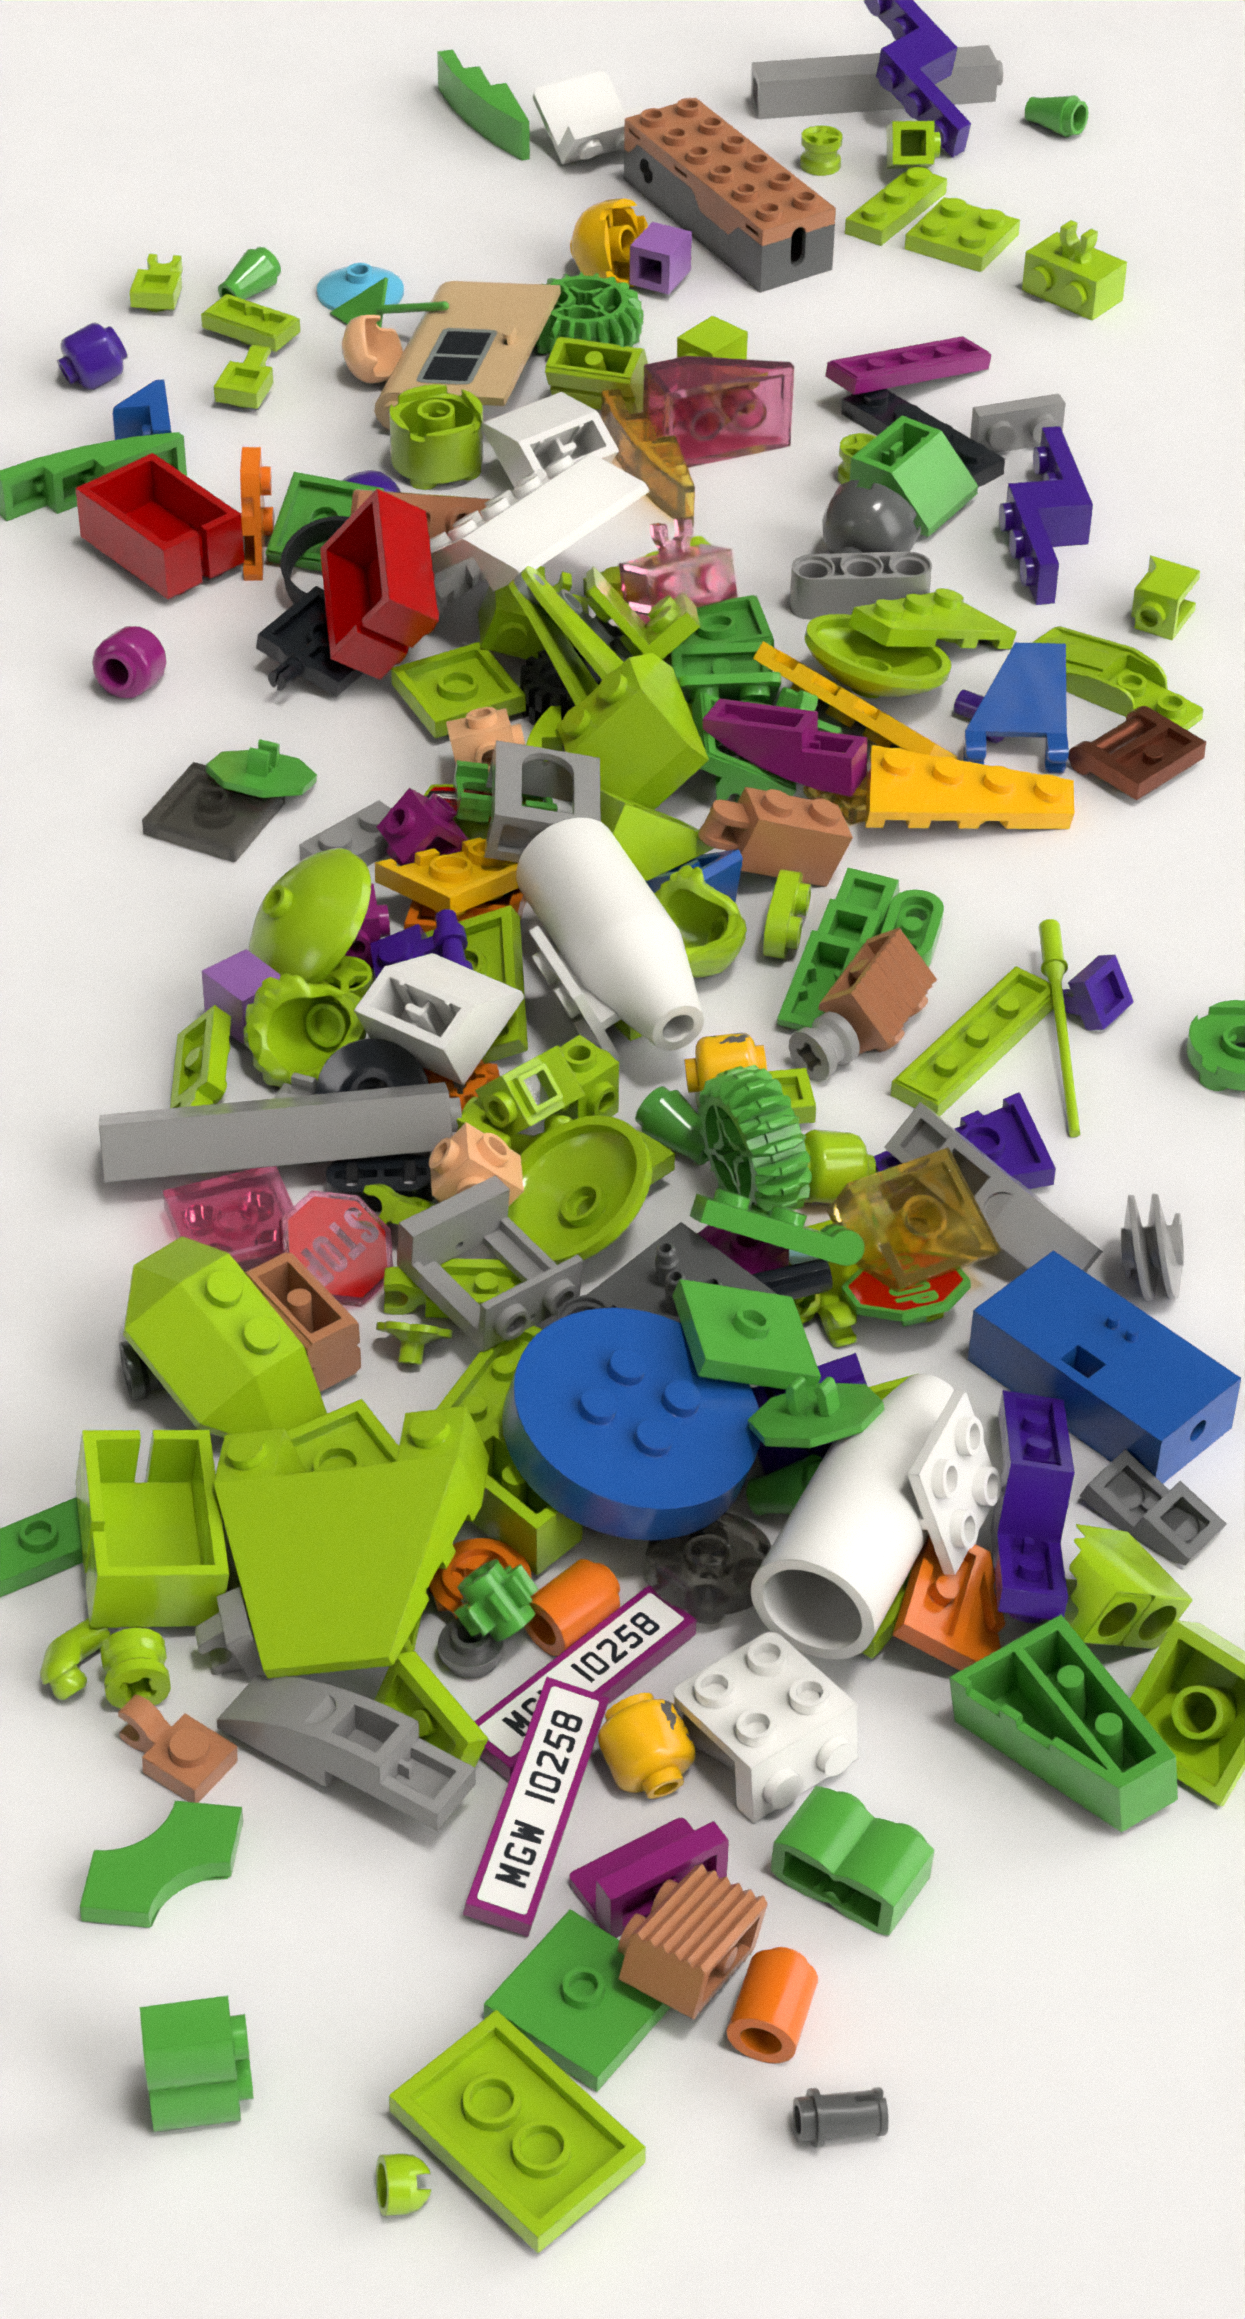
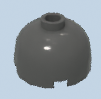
[822,480,921,554]

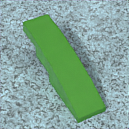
[437,49,530,161]
[0,432,187,521]
[777,867,899,1030]

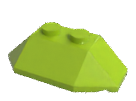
[123,1236,327,1438]

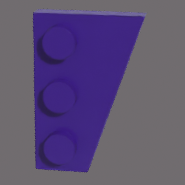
[874,1092,1056,1213]

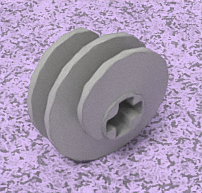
[1121,1194,1184,1301]

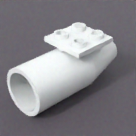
[516,818,704,1061]
[751,1374,1001,1659]

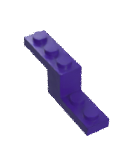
[864,0,971,158]
[999,426,1093,605]
[990,1390,1075,1623]

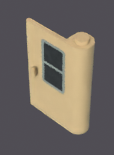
[374,281,561,430]

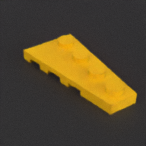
[865,745,1075,829]
[375,837,519,917]

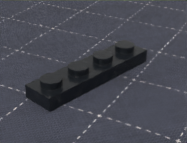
[841,389,1005,488]

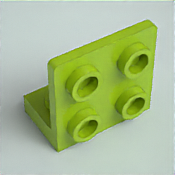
[585,566,700,660]

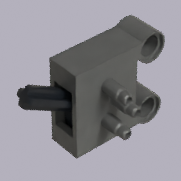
[557,1222,833,1323]

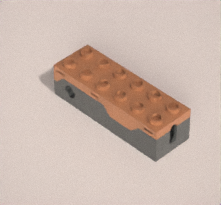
[624,98,836,293]

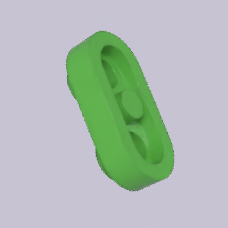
[881,889,944,967]

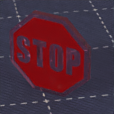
[279,1190,393,1307]

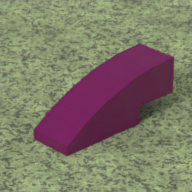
[703,699,867,797]

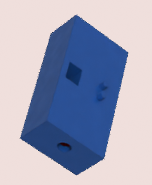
[968,1250,1241,1484]

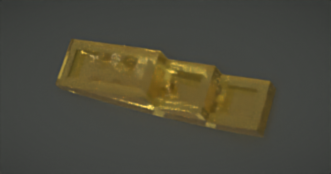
[601,389,695,528]

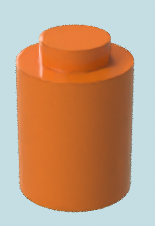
[524,1559,620,1656]
[726,1947,818,2063]

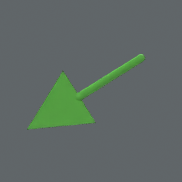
[329,277,449,327]

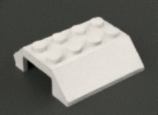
[430,453,650,615]

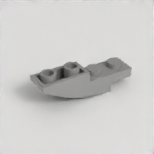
[884,1102,1103,1272]
[217,1675,476,1831]

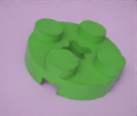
[1186,1000,1245,1091]

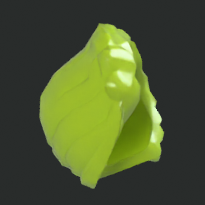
[654,865,747,978]
[244,973,367,1088]

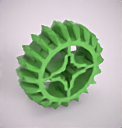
[535,272,644,354]
[697,1064,812,1215]

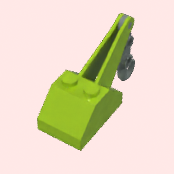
[508,566,709,810]

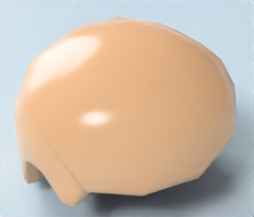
[341,315,403,383]

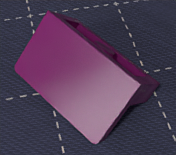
[569,1817,729,1938]

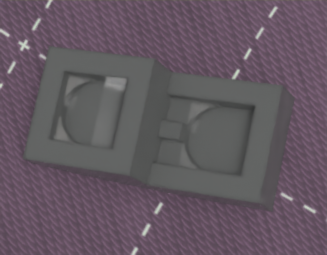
[1080,1449,1227,1566]

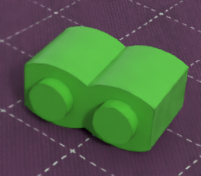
[770,1786,935,1936]
[139,1996,254,2132]

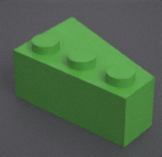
[949,1614,1178,1832]

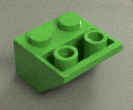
[850,416,978,537]

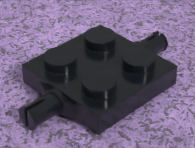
[256,586,364,697]

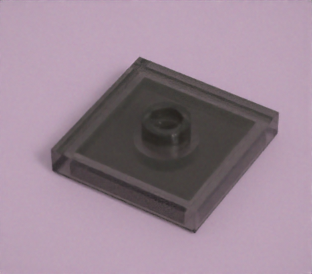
[142,762,285,862]

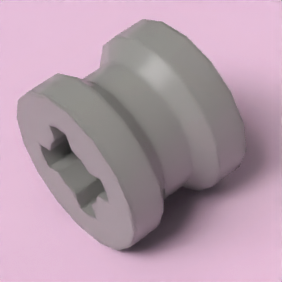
[789,1011,860,1082]

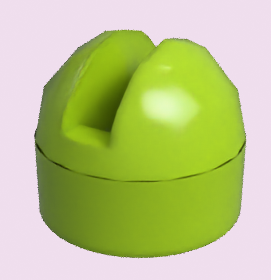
[376,2153,432,2216]

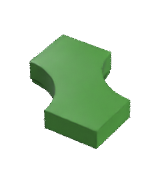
[80,1801,243,1928]

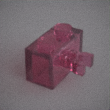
[619,517,738,616]

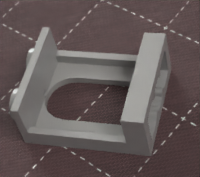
[485,740,601,863]
[397,1175,583,1352]

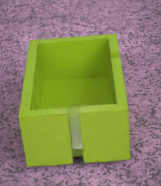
[75,1430,229,1628]

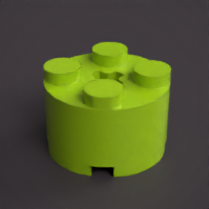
[389,384,484,490]

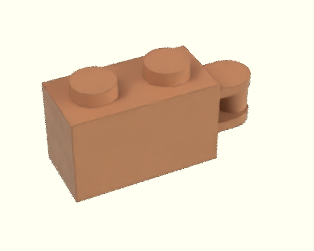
[698,787,853,887]

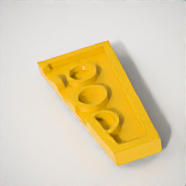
[753,641,958,759]

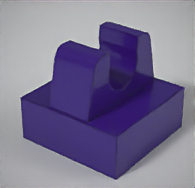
[1063,954,1134,1030]

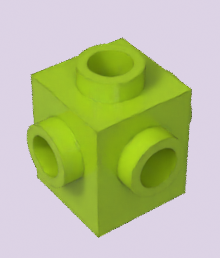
[538,1034,619,1120]

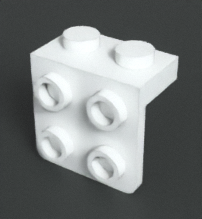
[533,71,644,165]
[673,1632,858,1823]

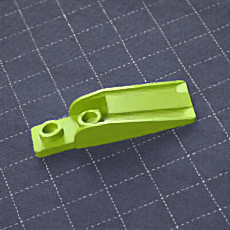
[1032,626,1204,730]

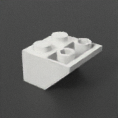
[481,392,619,488]
[354,953,524,1085]

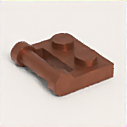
[1068,706,1207,800]

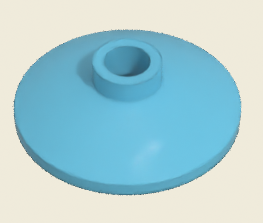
[317,263,404,311]

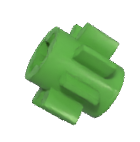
[454,1559,539,1642]

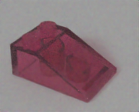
[642,356,794,473]

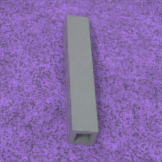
[750,45,1003,119]
[99,1082,462,1183]

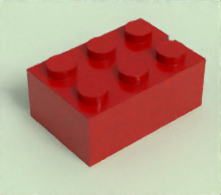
[76,453,245,599]
[320,488,439,680]

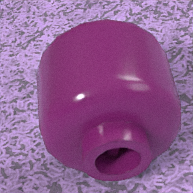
[92,626,167,698]

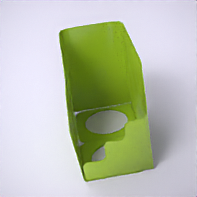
[1064,1524,1193,1649]

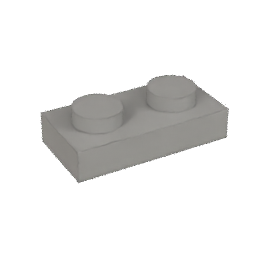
[970,393,1066,453]
[299,800,391,866]

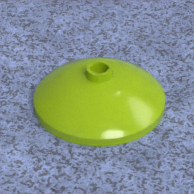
[804,614,952,699]
[249,848,371,984]
[508,1115,652,1265]

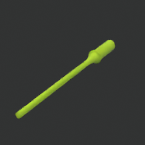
[1038,919,1081,1138]

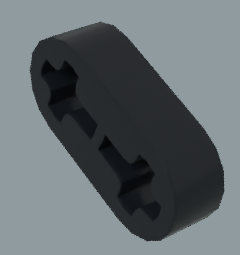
[325,1154,435,1213]

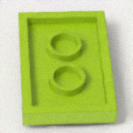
[389,2010,646,2253]

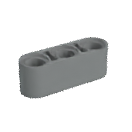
[789,551,932,620]

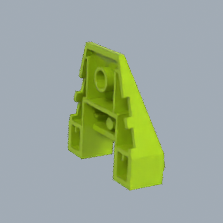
[214,1406,490,1679]

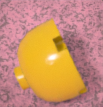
[570,198,648,288]

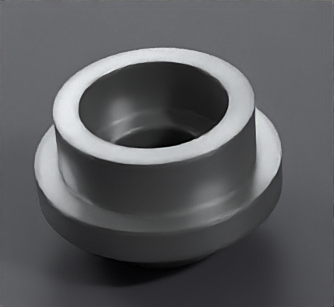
[438,1618,504,1679]

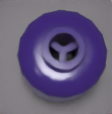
[57,322,128,390]

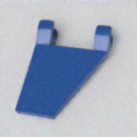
[963,642,1069,773]

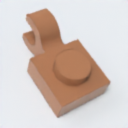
[118,1695,238,1803]

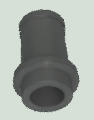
[793,2087,889,2148]

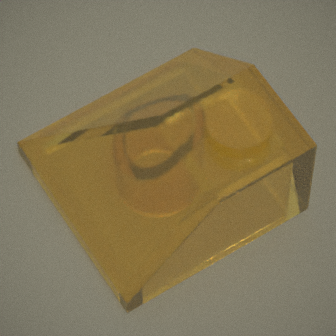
[827,1147,1001,1292]

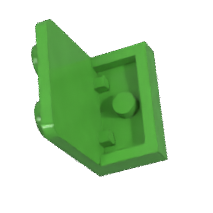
[670,641,781,705]

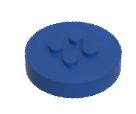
[502,1308,760,1540]

